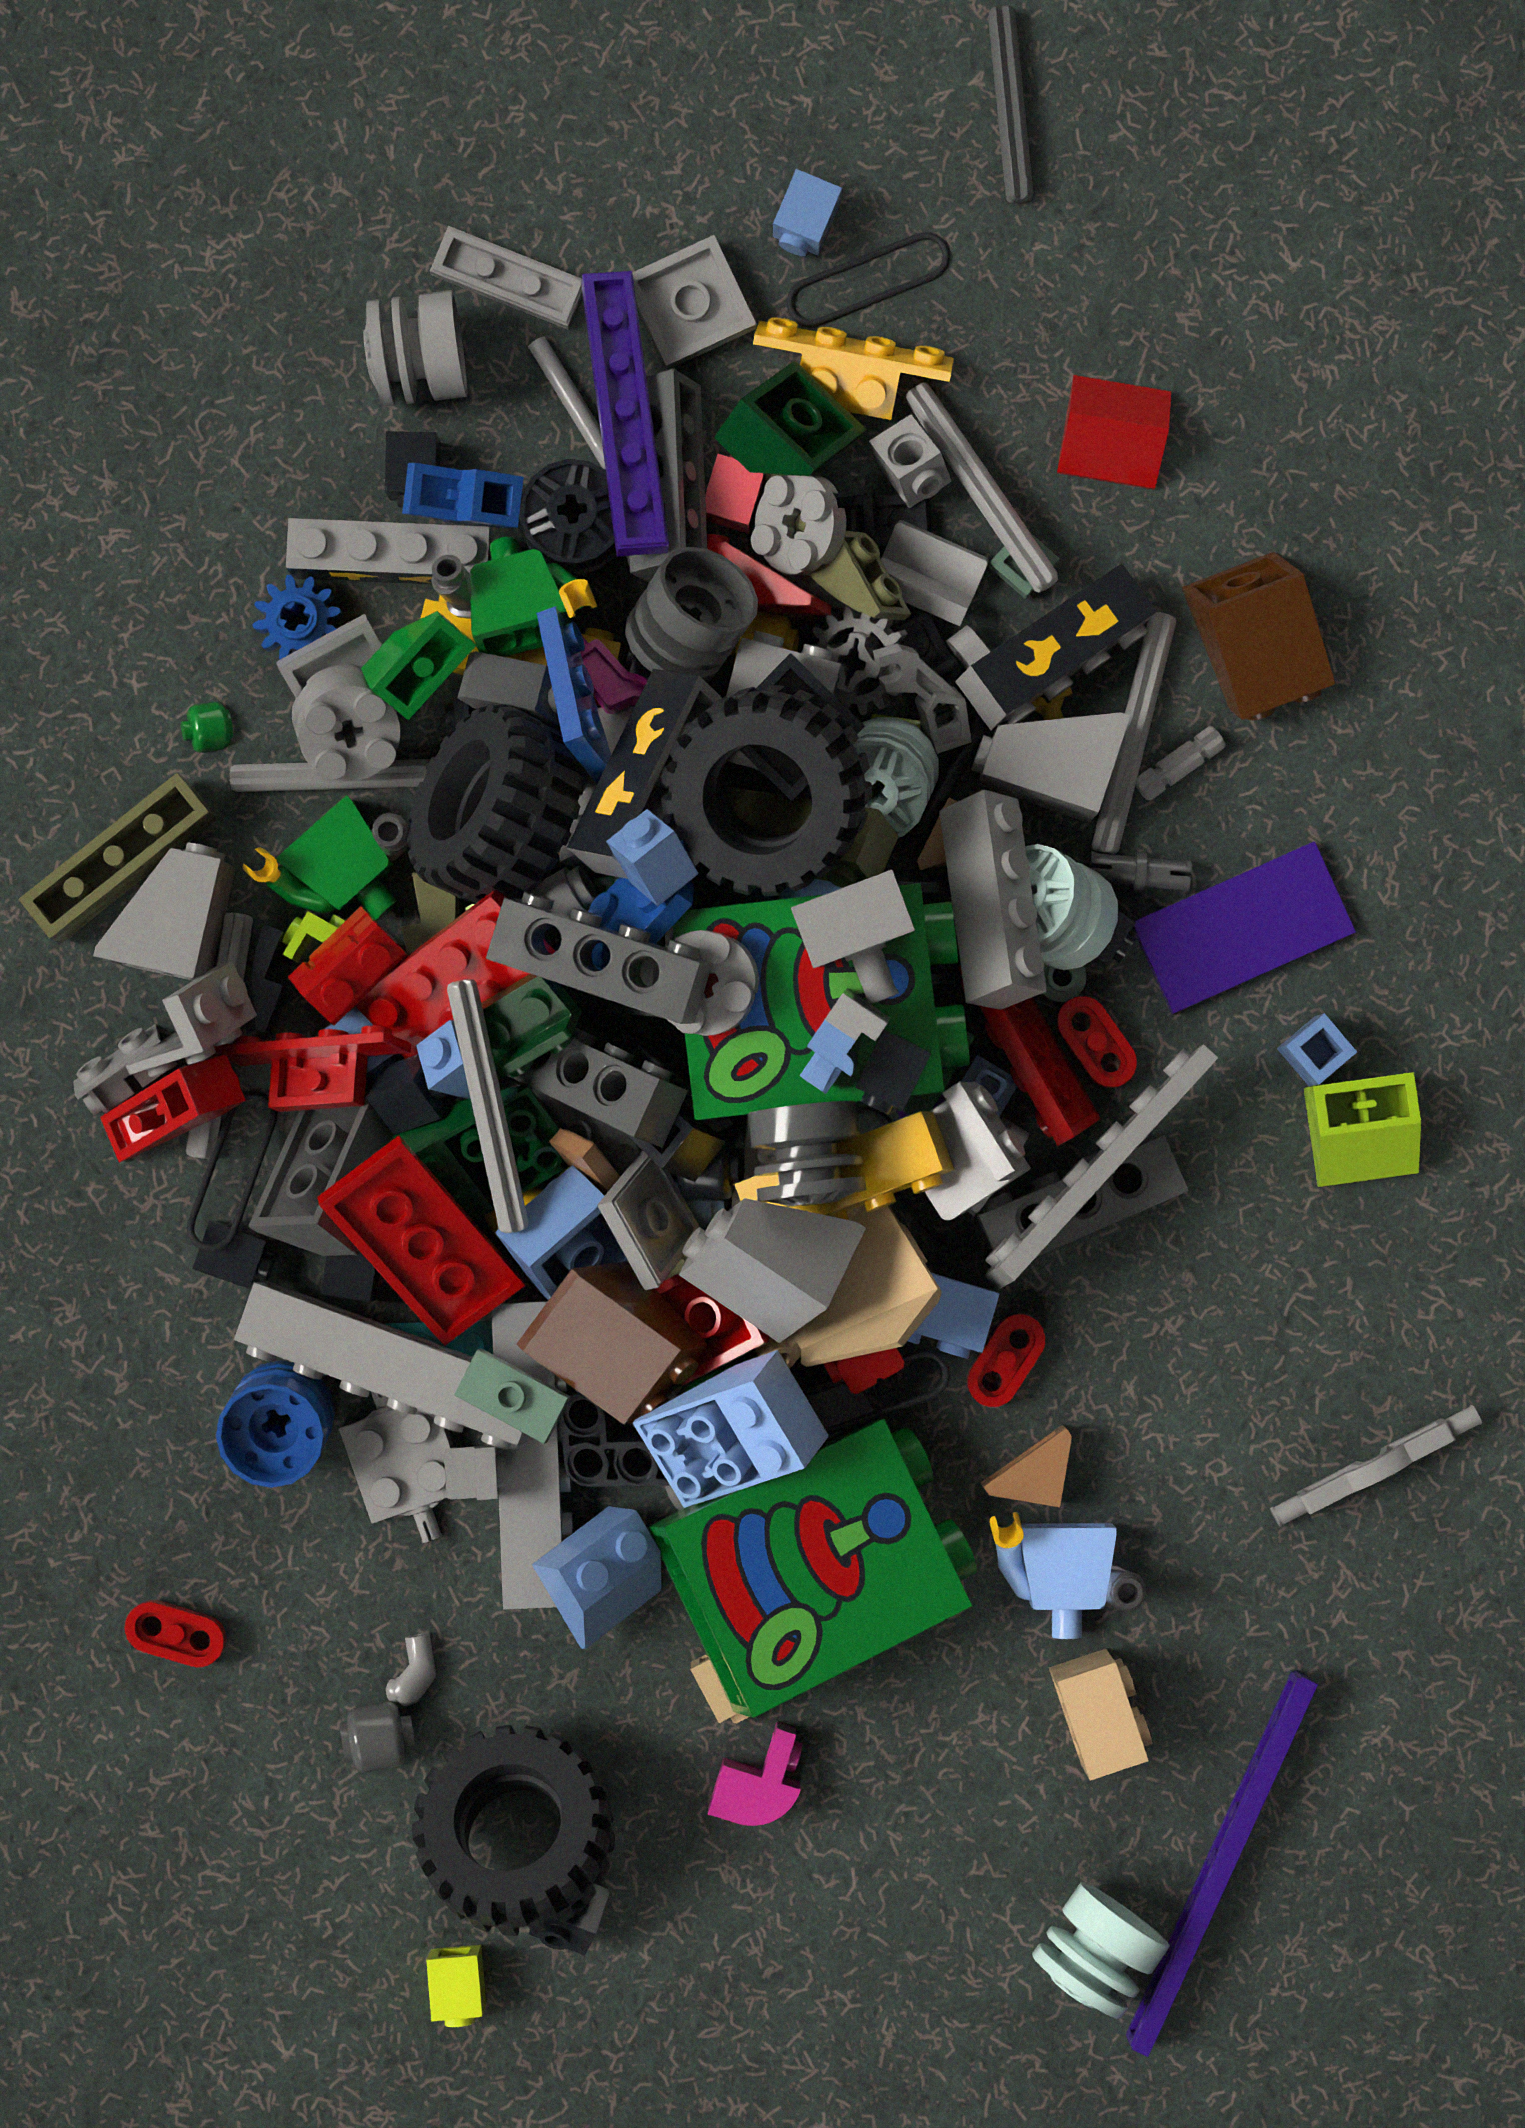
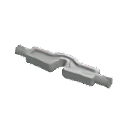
[1270,1405,1482,1527]

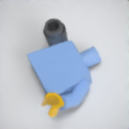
[989,1512,1146,1639]

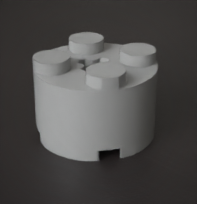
[292,665,400,782]

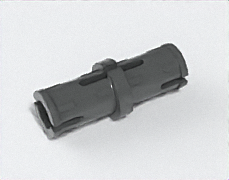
[1089,851,1192,892]

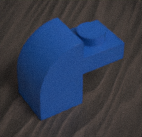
[402,463,524,528]

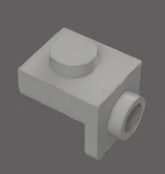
[444,1445,507,1500]

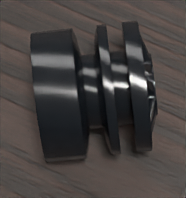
[519,459,621,581]

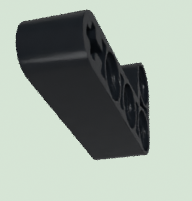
[560,1389,670,1487]

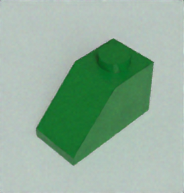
[361,611,477,720]

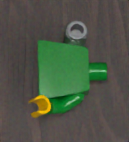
[431,537,597,657]
[243,795,410,921]

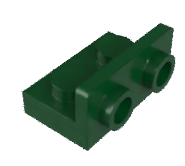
[481,974,582,1081]

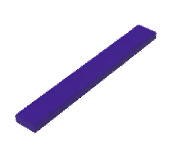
[1126,1670,1318,2057]

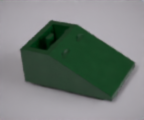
[393,1084,568,1221]

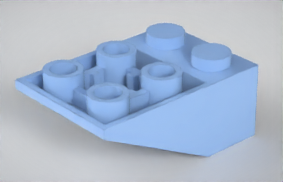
[633,1350,829,1508]

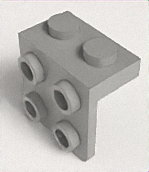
[126,961,257,1077]
[925,1082,1031,1220]

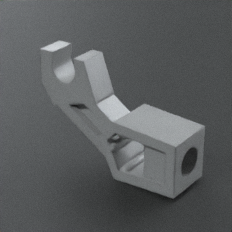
[873,643,971,754]

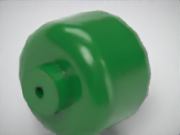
[181,702,233,753]

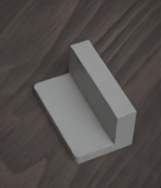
[881,520,989,626]

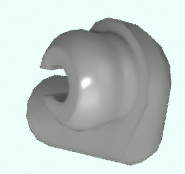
[386,1633,436,1706]

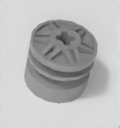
[363,290,468,407]

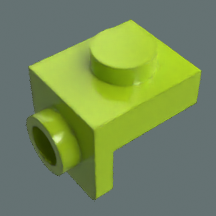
[282,911,345,962]

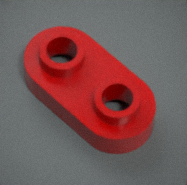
[1056,996,1137,1088]
[966,1314,1045,1407]
[125,1600,227,1667]

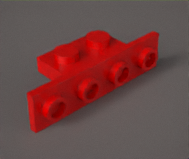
[213,1025,411,1112]

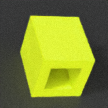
[426,1945,486,2027]

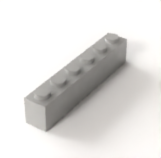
[234,1281,529,1450]
[492,1300,574,1610]

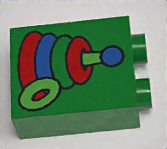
[672,883,970,1120]
[647,1419,977,1718]

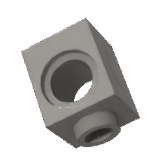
[869,415,951,508]

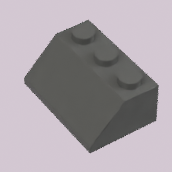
[249,1092,394,1256]

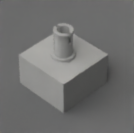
[791,870,915,1005]

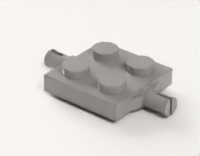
[339,1391,455,1543]

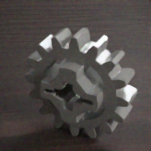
[808,606,907,716]

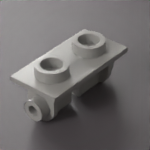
[73,1024,170,1115]

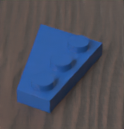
[537,606,611,784]

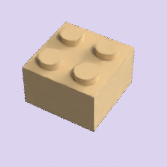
[1049,1649,1153,1781]

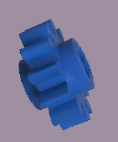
[252,575,343,659]

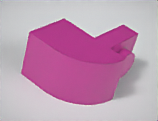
[708,1721,803,1826]

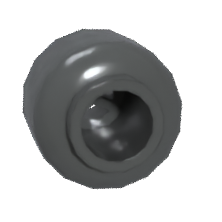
[339,1702,415,1773]

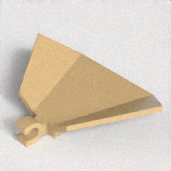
[755,1205,942,1369]

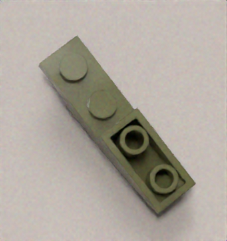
[765,472,911,620]

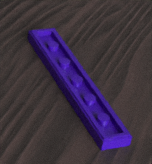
[581,271,669,557]

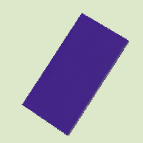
[1133,841,1356,1014]

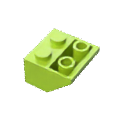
[1304,1072,1421,1187]

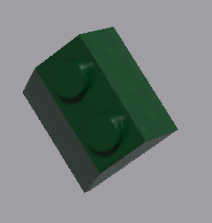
[714,360,866,476]

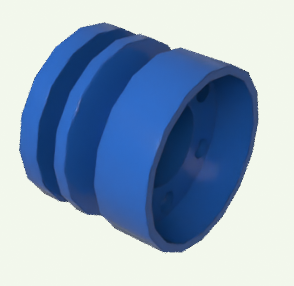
[216,1360,335,1488]

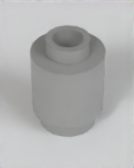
[527,866,598,935]

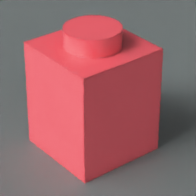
[705,454,766,534]

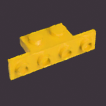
[753,318,954,420]

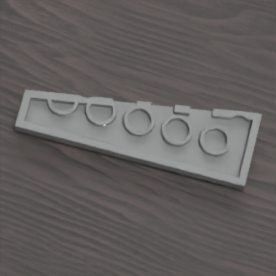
[982,1044,1218,1291]

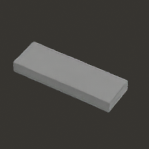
[430,226,583,330]

